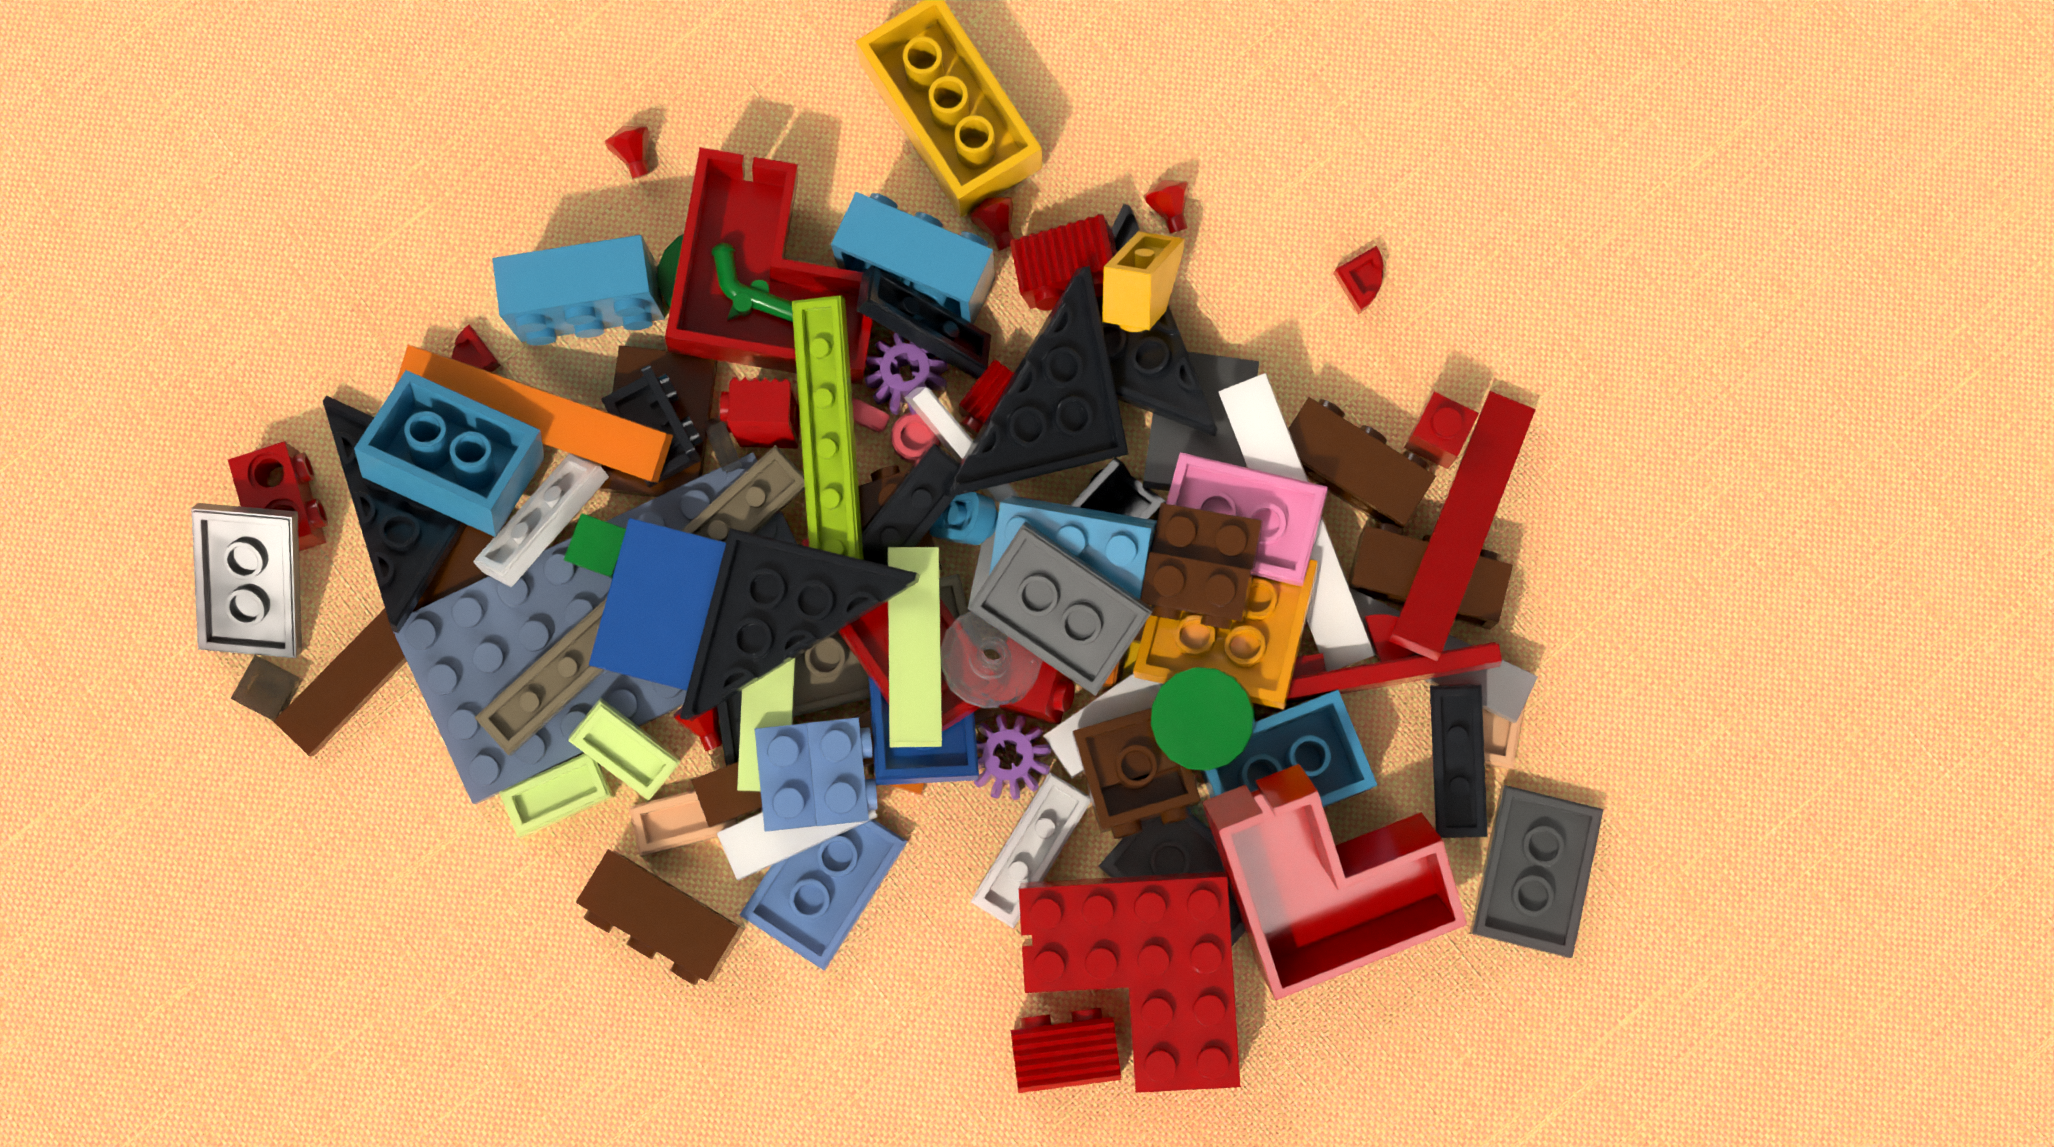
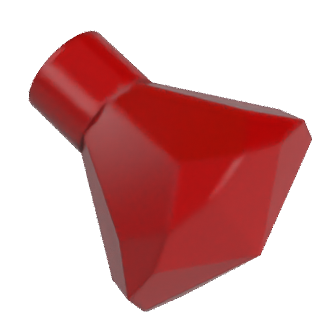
[605,126,650,180]
[1143,180,1189,234]
[969,197,1014,251]
[674,706,723,751]

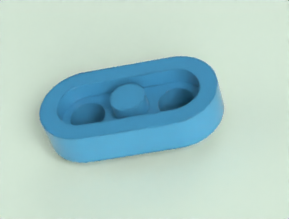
[929,492,998,545]

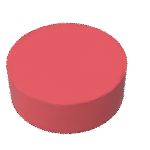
[852,397,890,433]
[891,413,941,464]

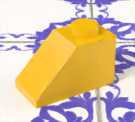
[1102,231,1185,332]

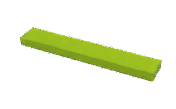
[792,296,864,560]

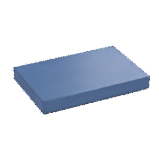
[739,819,908,971]

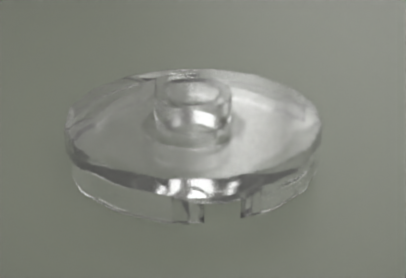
[940,611,1042,708]

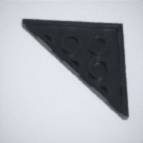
[1096,204,1218,436]
[945,266,1129,497]
[323,396,467,634]
[680,528,920,721]

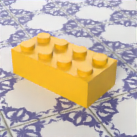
[855,0,1042,218]

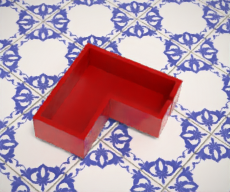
[665,147,873,385]
[1202,764,1467,1001]
[1018,871,1241,1093]

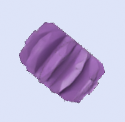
[865,333,948,415]
[974,714,1051,800]

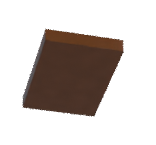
[599,345,718,497]

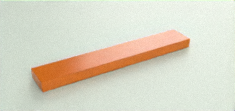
[395,345,673,483]

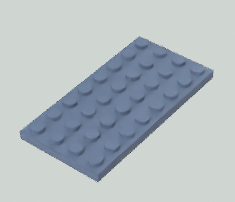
[393,452,797,805]

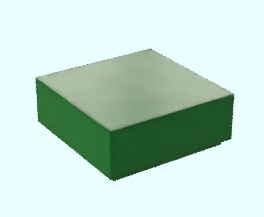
[563,513,626,578]

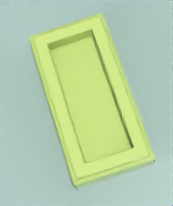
[568,698,681,801]
[499,754,614,839]

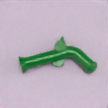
[711,243,793,322]

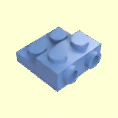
[754,718,878,832]

